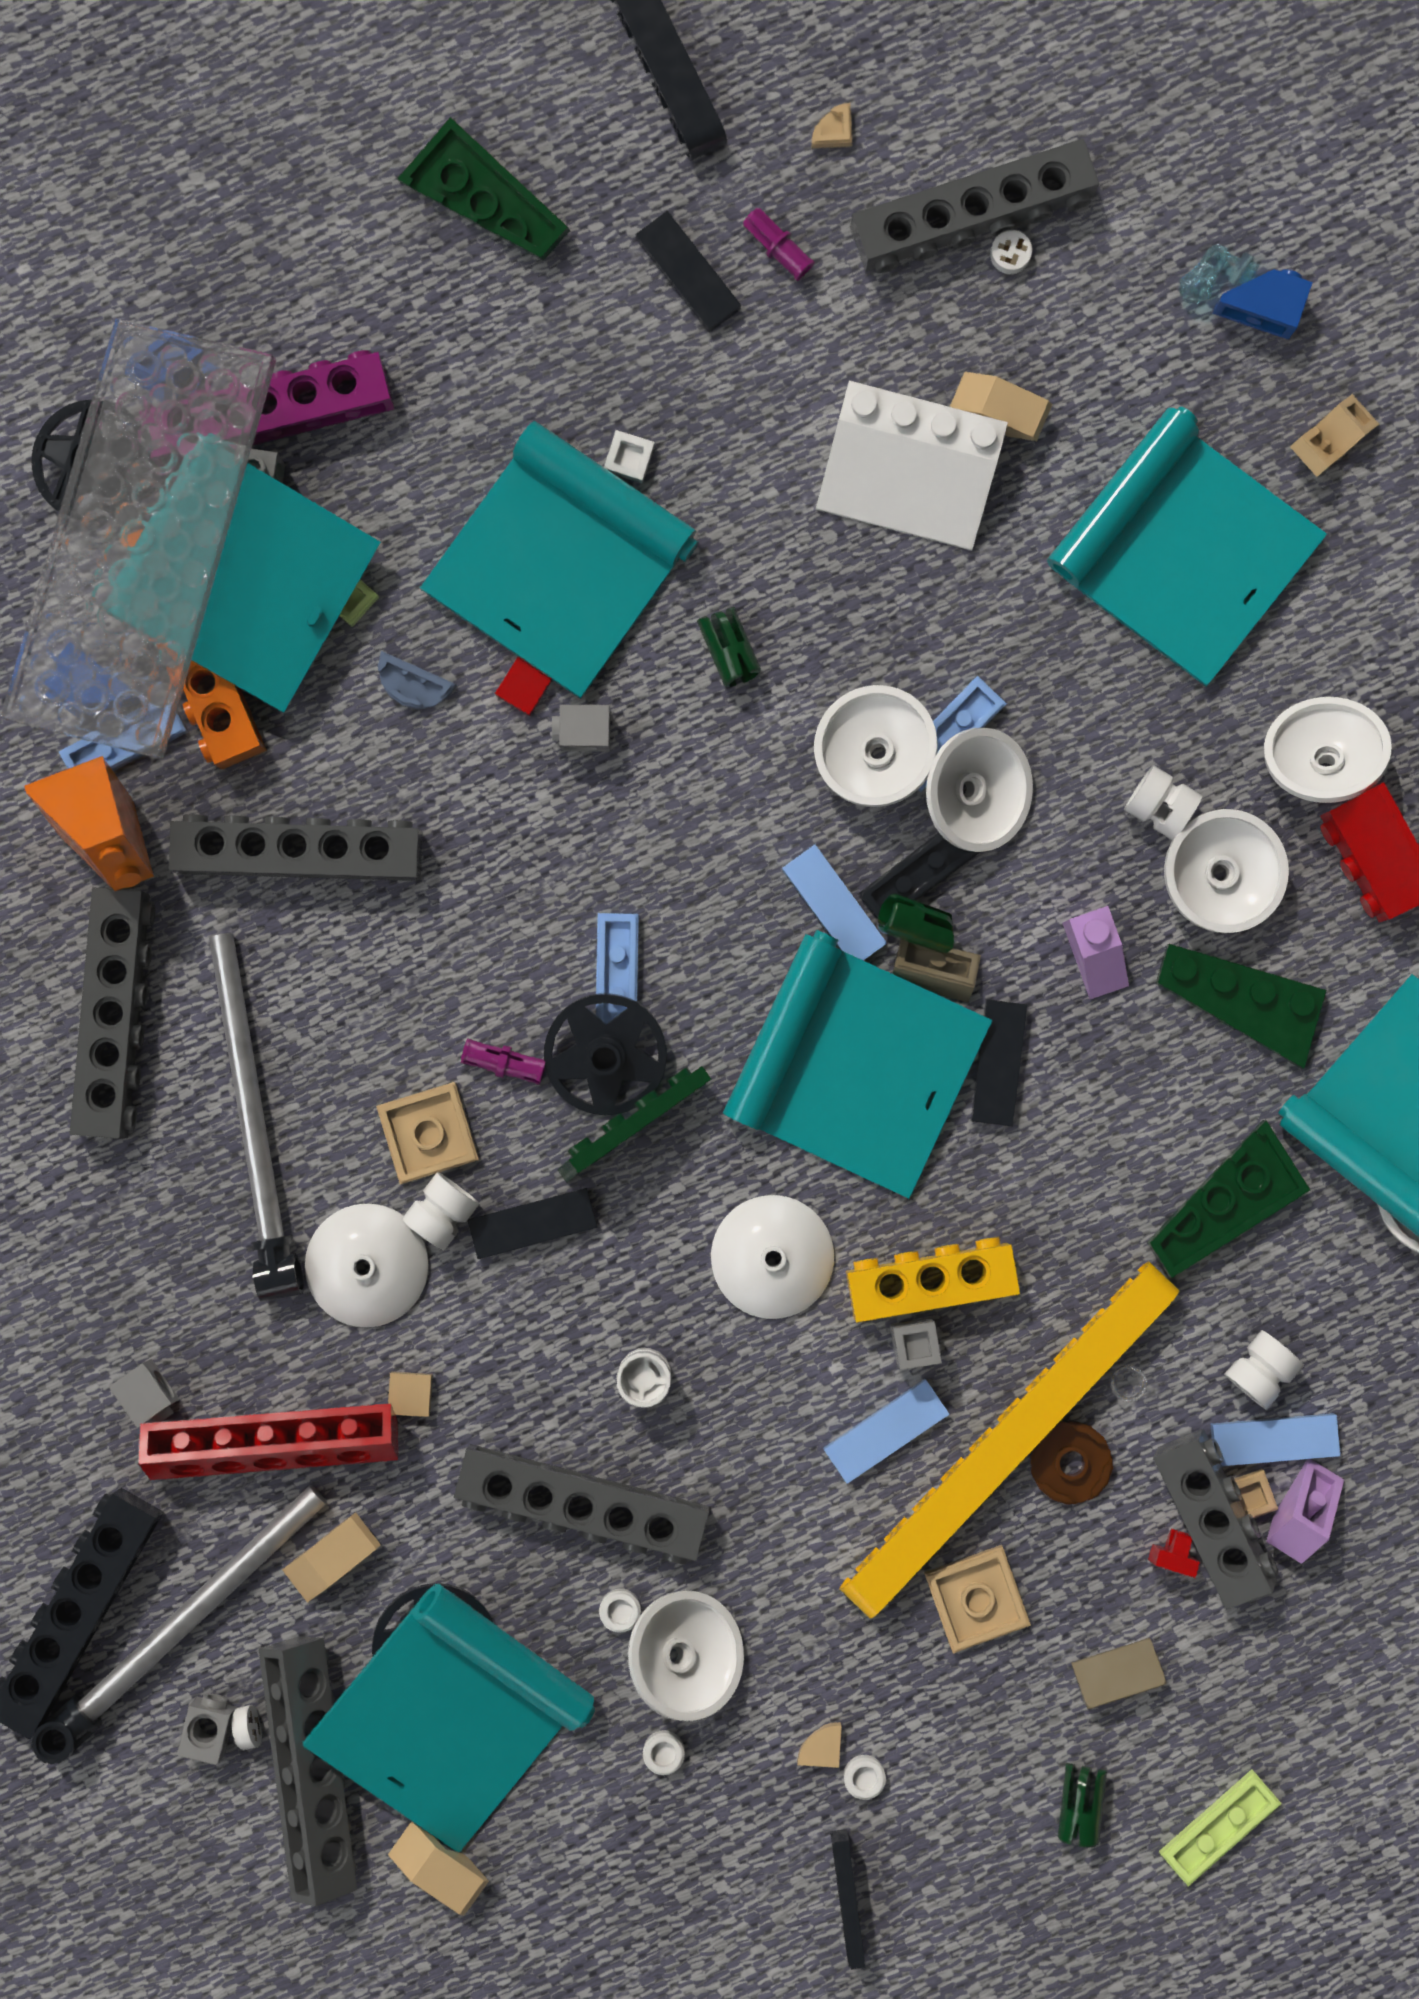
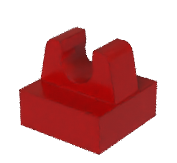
[1148,1528,1200,1578]

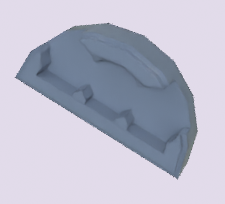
[378,651,456,710]

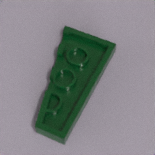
[397,117,570,261]
[1156,944,1326,1069]
[557,1066,711,1183]
[1147,1120,1310,1278]

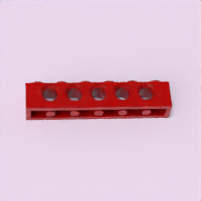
[138,1403,399,1480]

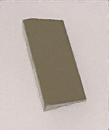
[892,939,981,1002]
[1071,1638,1167,1709]

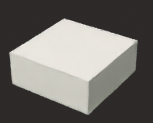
[604,430,655,484]

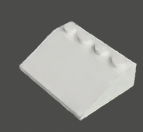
[816,381,1008,551]

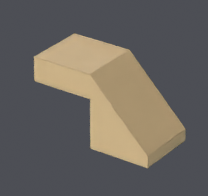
[950,372,1053,441]
[1290,394,1379,477]
[282,1512,381,1602]
[388,1821,489,1916]

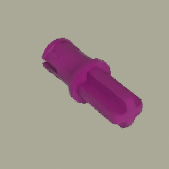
[743,208,815,281]

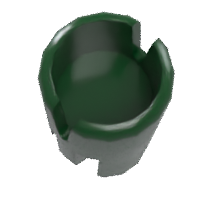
[697,607,761,687]
[878,893,954,953]
[1058,1763,1107,1848]

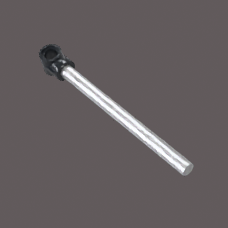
[209,933,304,1302]
[32,1485,327,1765]

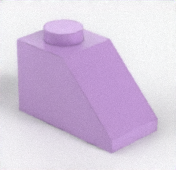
[1062,906,1129,999]
[1266,1459,1344,1564]

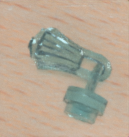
[1179,245,1259,304]

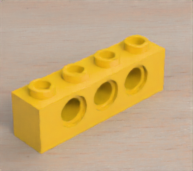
[846,1237,1020,1323]

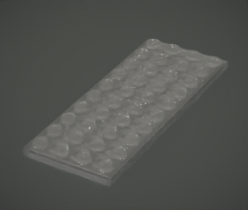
[0,318,277,760]

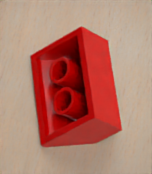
[1320,782,1419,923]

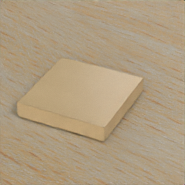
[376,1082,480,1184]
[924,1545,1031,1653]

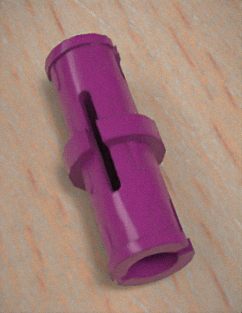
[460,1038,546,1085]

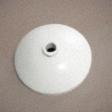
[814,685,938,807]
[1264,697,1391,803]
[926,728,1033,852]
[1164,809,1289,933]
[711,1195,834,1319]
[305,1204,429,1327]
[628,1591,744,1721]

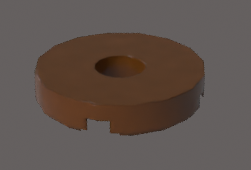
[1029,1421,1113,1505]

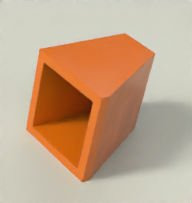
[24,756,154,891]

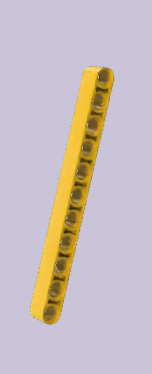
[839,1261,1179,1619]

